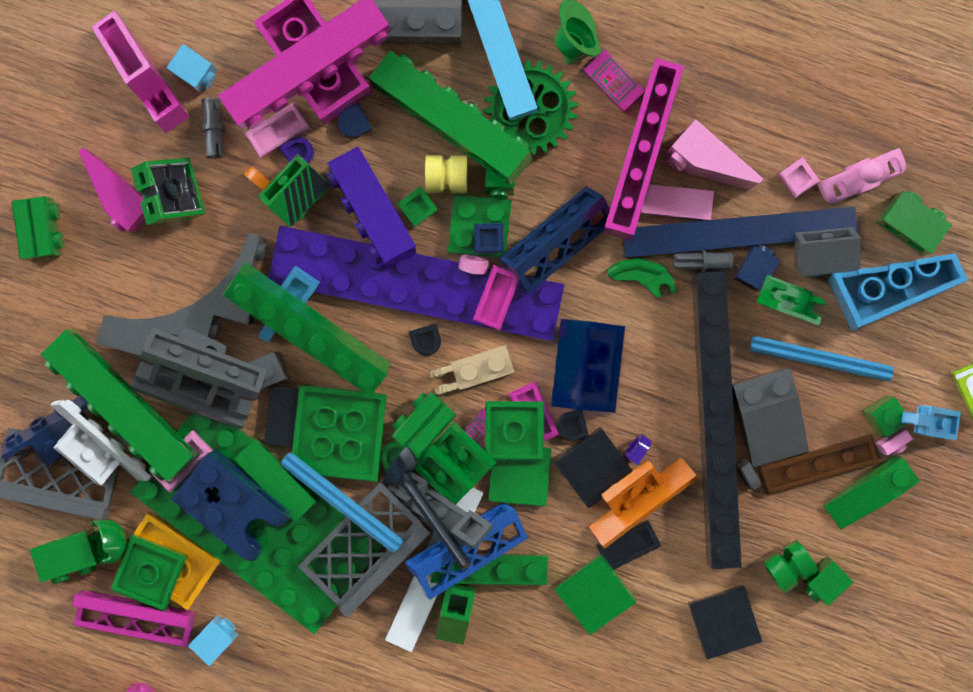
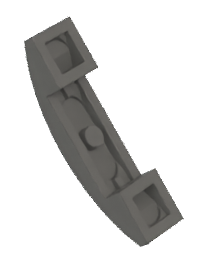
[387,471,493,549]

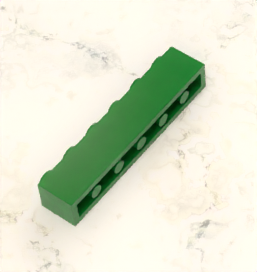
[368,51,532,187]
[222,262,390,397]
[41,329,199,482]

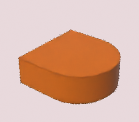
[244,166,271,190]

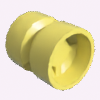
[425,155,468,194]

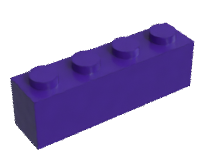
[326,146,416,270]

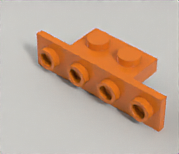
[589,457,698,549]

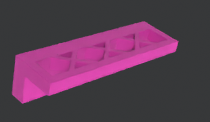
[72,590,196,647]

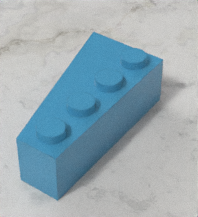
[827,253,968,332]

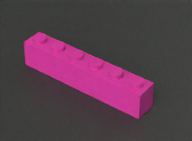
[218,0,391,130]
[604,58,684,241]

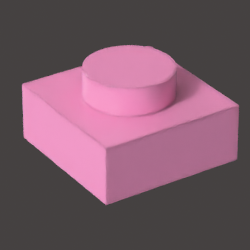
[874,428,913,456]

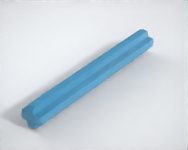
[750,336,894,381]
[281,453,403,553]

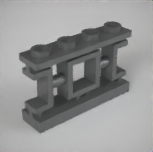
[131,328,267,429]

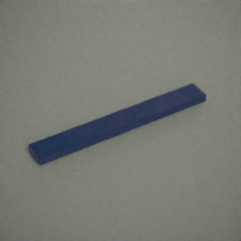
[623,207,858,258]

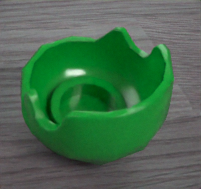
[91,520,126,565]

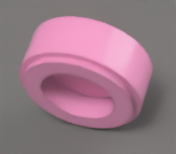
[458,254,489,274]

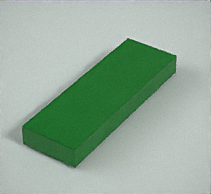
[234,438,318,522]

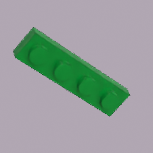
[430,553,548,585]

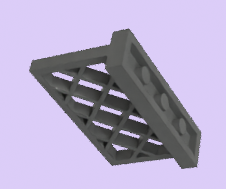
[0,428,120,520]
[298,482,431,618]

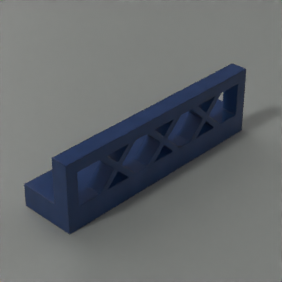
[499,186,610,294]

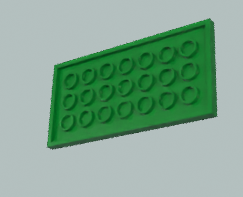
[130,412,383,635]

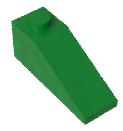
[823,455,920,530]

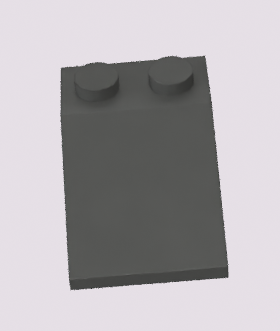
[732,368,809,468]

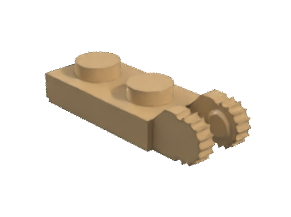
[429,345,515,395]

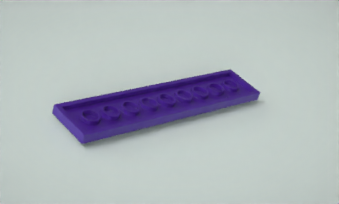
[269,225,565,341]

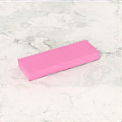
[640,184,714,221]

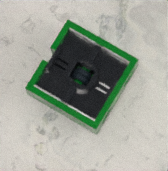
[130,158,206,226]

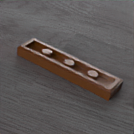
[758,434,880,495]

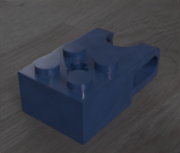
[171,449,290,561]

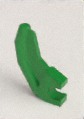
[606,258,677,298]

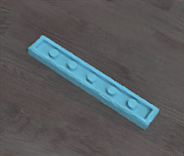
[468,0,538,121]

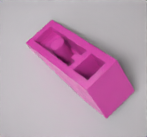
[79,147,145,233]

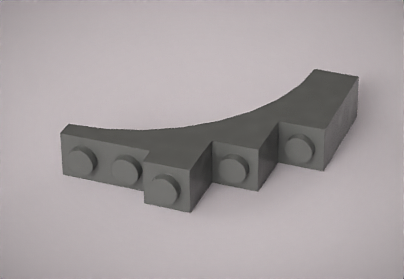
[96,233,267,356]

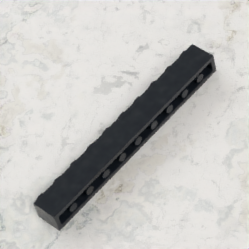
[692,271,742,569]

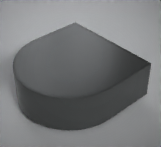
[736,458,762,491]

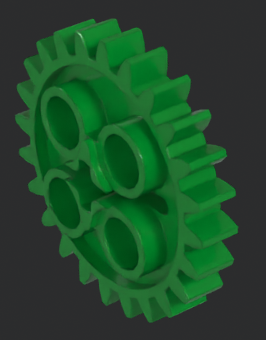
[483,60,578,157]

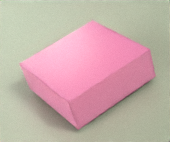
[778,157,820,198]

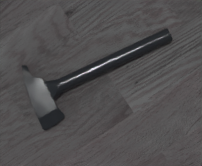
[382,447,472,570]

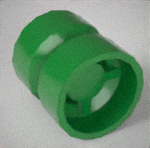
[762,539,819,594]

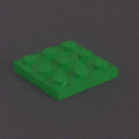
[292,385,387,482]

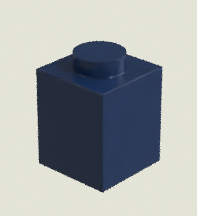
[733,245,780,293]

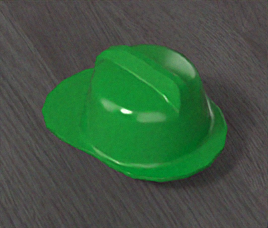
[554,0,601,65]

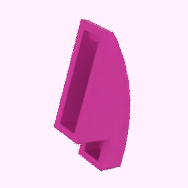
[92,10,189,133]

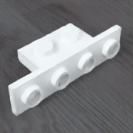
[50,400,152,485]

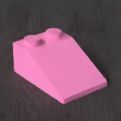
[665,119,763,190]

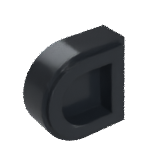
[408,323,441,356]
[557,408,589,441]

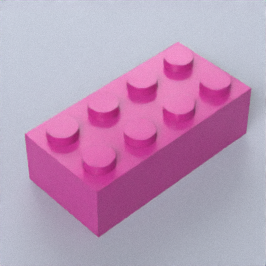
[253,0,372,125]

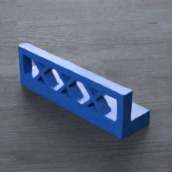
[405,502,528,600]

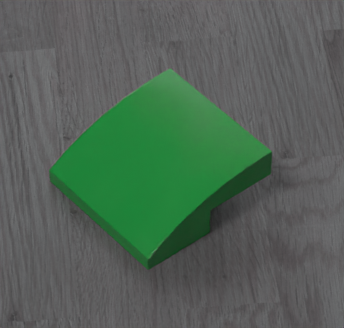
[414,422,497,505]

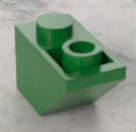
[435,584,476,645]

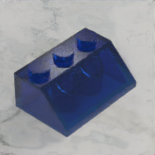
[551,319,625,413]

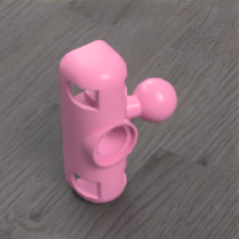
[817,148,906,204]

